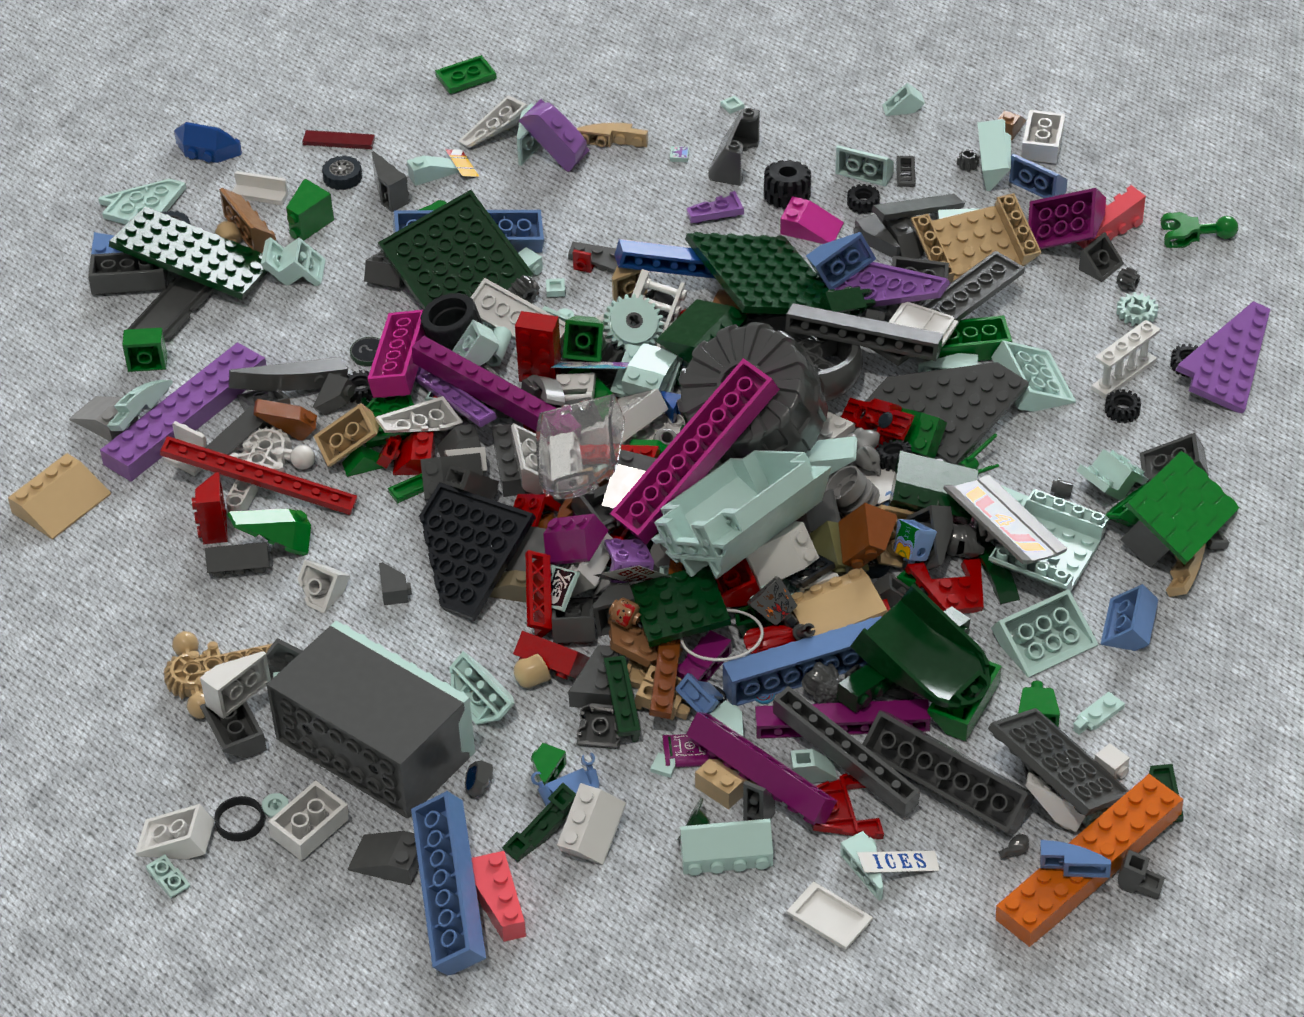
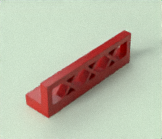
[525,550,552,638]

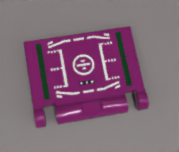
[662,734,718,768]

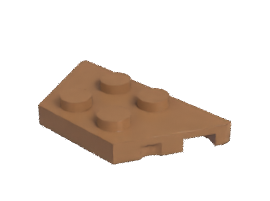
[608,615,683,668]

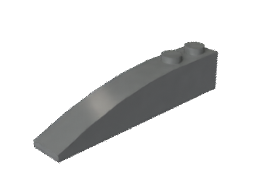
[228,357,348,391]

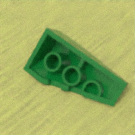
[227,508,311,556]

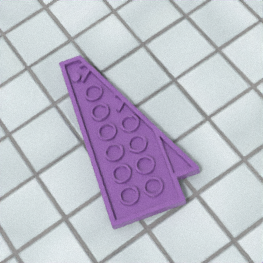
[835,262,950,307]
[1175,301,1270,413]

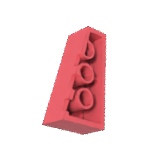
[1076,185,1146,249]
[472,851,526,942]

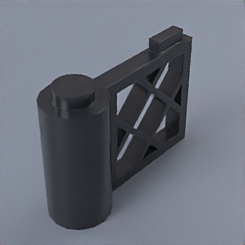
[785,554,836,588]

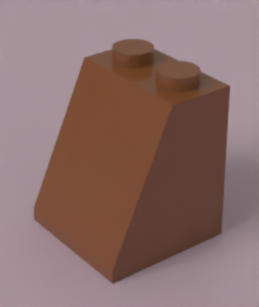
[839,503,897,569]

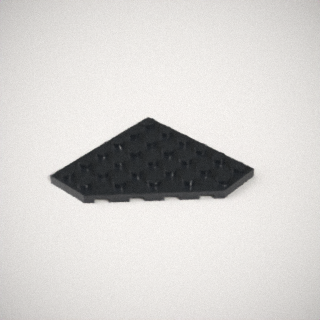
[419,482,536,621]

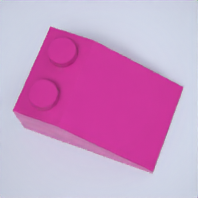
[780,196,844,244]

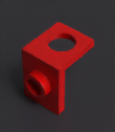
[573,249,595,273]

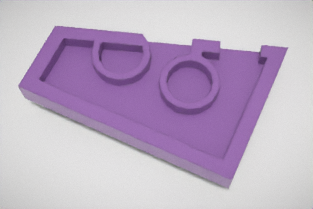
[686,191,744,223]

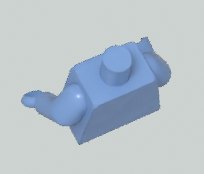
[531,753,600,817]

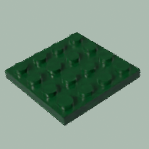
[630,565,731,647]

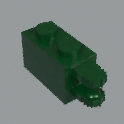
[819,286,876,316]

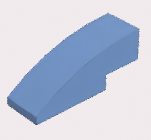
[1040,840,1111,878]

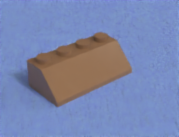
[219,188,276,253]

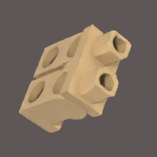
[634,665,691,720]

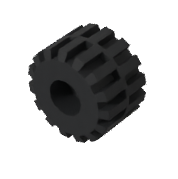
[763,160,811,209]

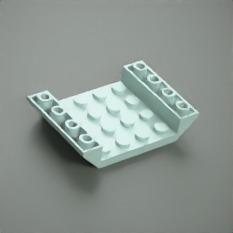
[989,489,1109,592]

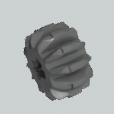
[508,275,540,304]

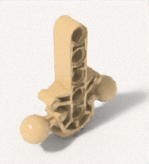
[164,631,272,719]

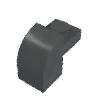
[1118,849,1165,899]

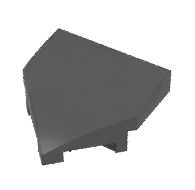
[266,638,302,679]

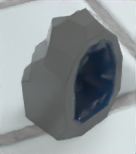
[465,760,493,798]

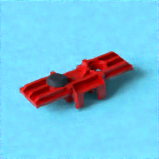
[841,398,914,445]

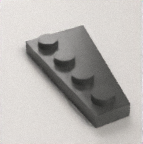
[568,242,618,272]

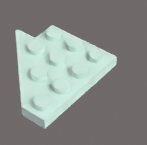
[98,179,186,225]

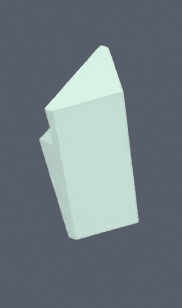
[977,119,1011,191]

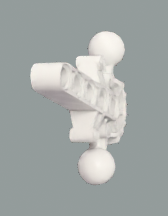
[226,426,315,512]

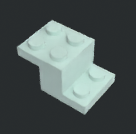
[260,237,326,286]
[1076,449,1149,501]

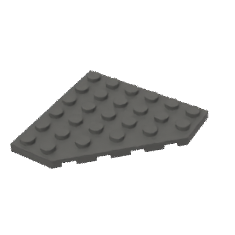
[865,362,1029,465]

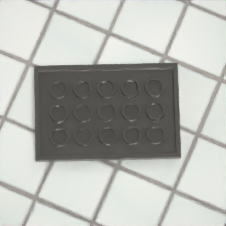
[988,708,1129,816]

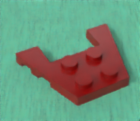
[905,559,984,614]
[811,773,884,839]

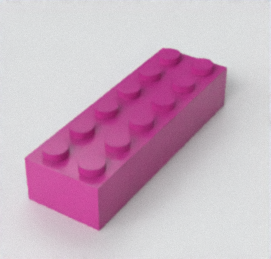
[368,310,426,398]

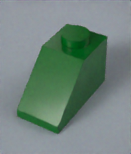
[531,742,567,785]

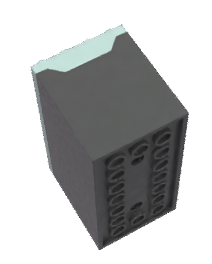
[266,621,475,819]

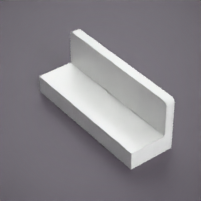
[232,171,288,205]

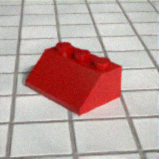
[192,472,228,545]
[513,631,590,680]

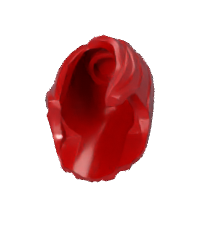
[743,625,798,654]

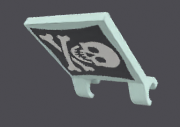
[533,564,580,612]

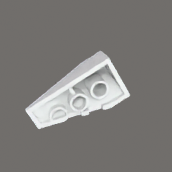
[458,95,528,148]
[375,396,463,433]

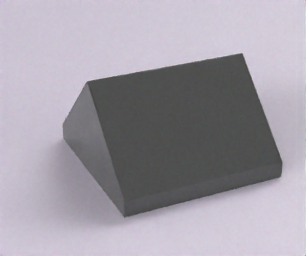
[1079,232,1124,282]

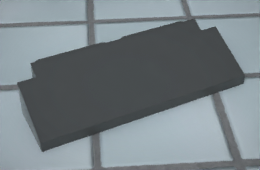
[128,275,215,342]

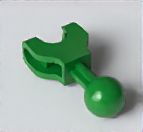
[1160,212,1239,248]

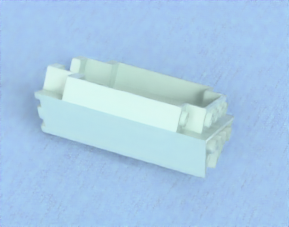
[651,450,831,579]

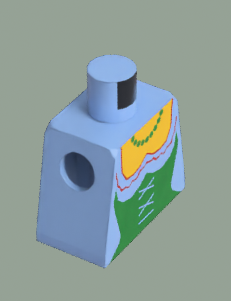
[894,519,937,569]

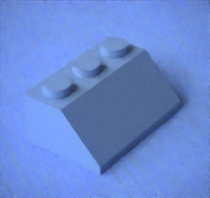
[1009,154,1068,198]
[1100,584,1159,651]

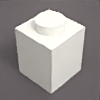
[1094,743,1130,779]

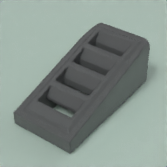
[896,156,916,187]

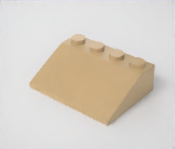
[8,453,111,540]
[791,568,888,638]

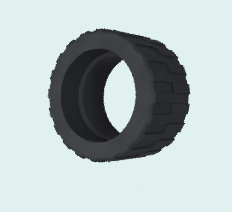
[420,293,483,351]

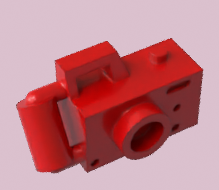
[376,435,402,469]

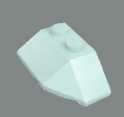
[449,651,514,725]

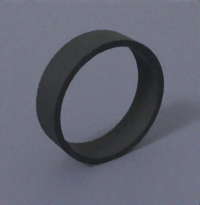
[214,796,264,842]

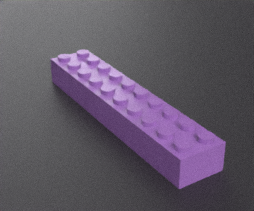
[100,342,266,482]

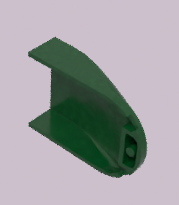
[850,583,991,709]

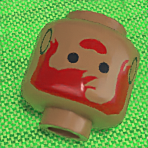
[609,597,642,629]

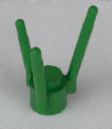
[958,434,999,474]

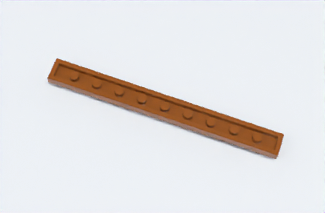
[649,558,686,719]

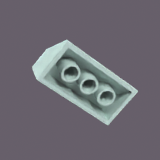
[680,819,773,876]

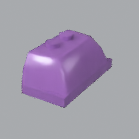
[519,99,590,172]

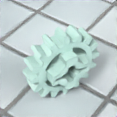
[1116,292,1158,326]

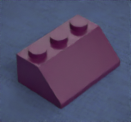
[543,514,609,565]

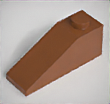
[253,399,317,441]

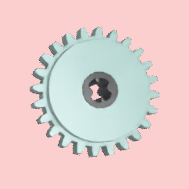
[603,293,664,352]

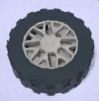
[322,156,362,190]

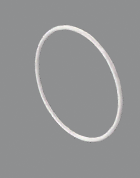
[680,609,764,661]

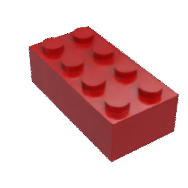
[515,311,562,382]

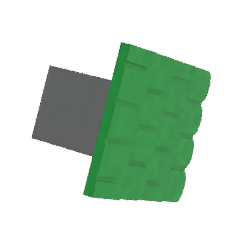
[1120,451,1239,568]

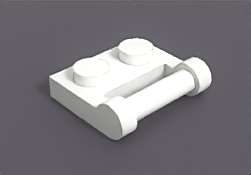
[554,373,596,405]

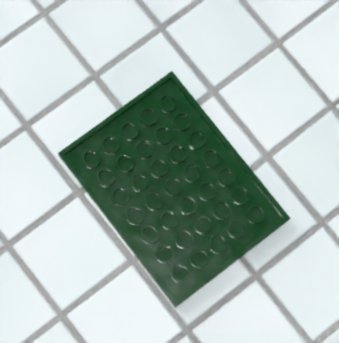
[685,232,830,314]

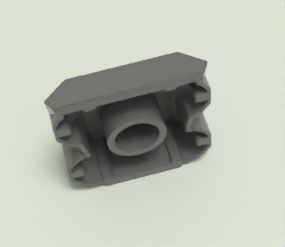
[576,704,621,749]

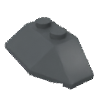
[877,215,924,259]

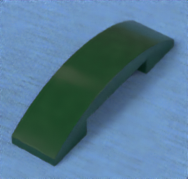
[976,542,1020,605]
[502,782,576,862]

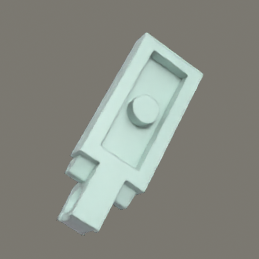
[1073,692,1125,735]

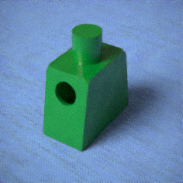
[1018,680,1060,727]

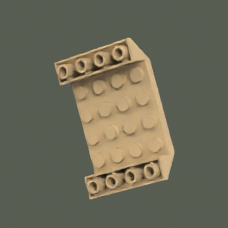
[911,193,1041,283]

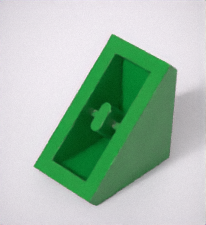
[342,445,384,477]

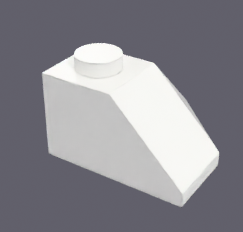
[298,560,350,613]

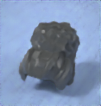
[801,662,843,704]

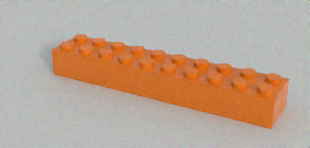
[995,774,1183,947]

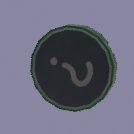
[350,337,380,367]

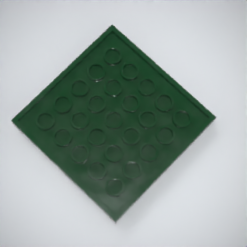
[378,190,534,326]

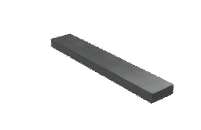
[872,194,965,220]

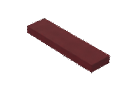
[302,130,375,150]

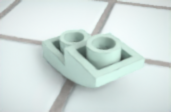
[146,854,190,898]

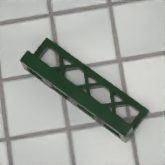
[603,655,640,742]

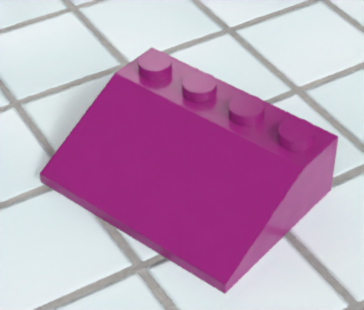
[1028,188,1106,249]

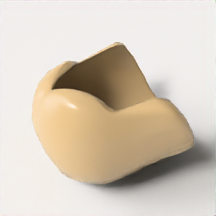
[514,654,551,688]

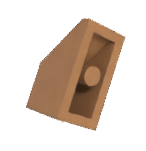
[997,111,1026,141]

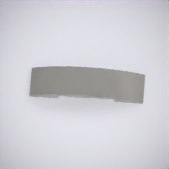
[527,375,565,406]

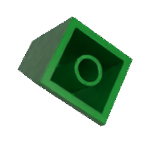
[286,179,334,241]
[563,315,604,362]

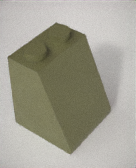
[809,521,869,577]

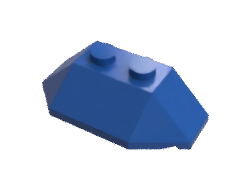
[174,122,242,163]

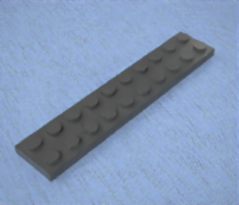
[870,251,1025,366]

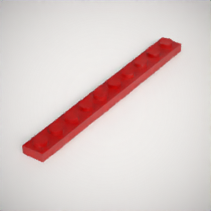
[160,436,357,515]

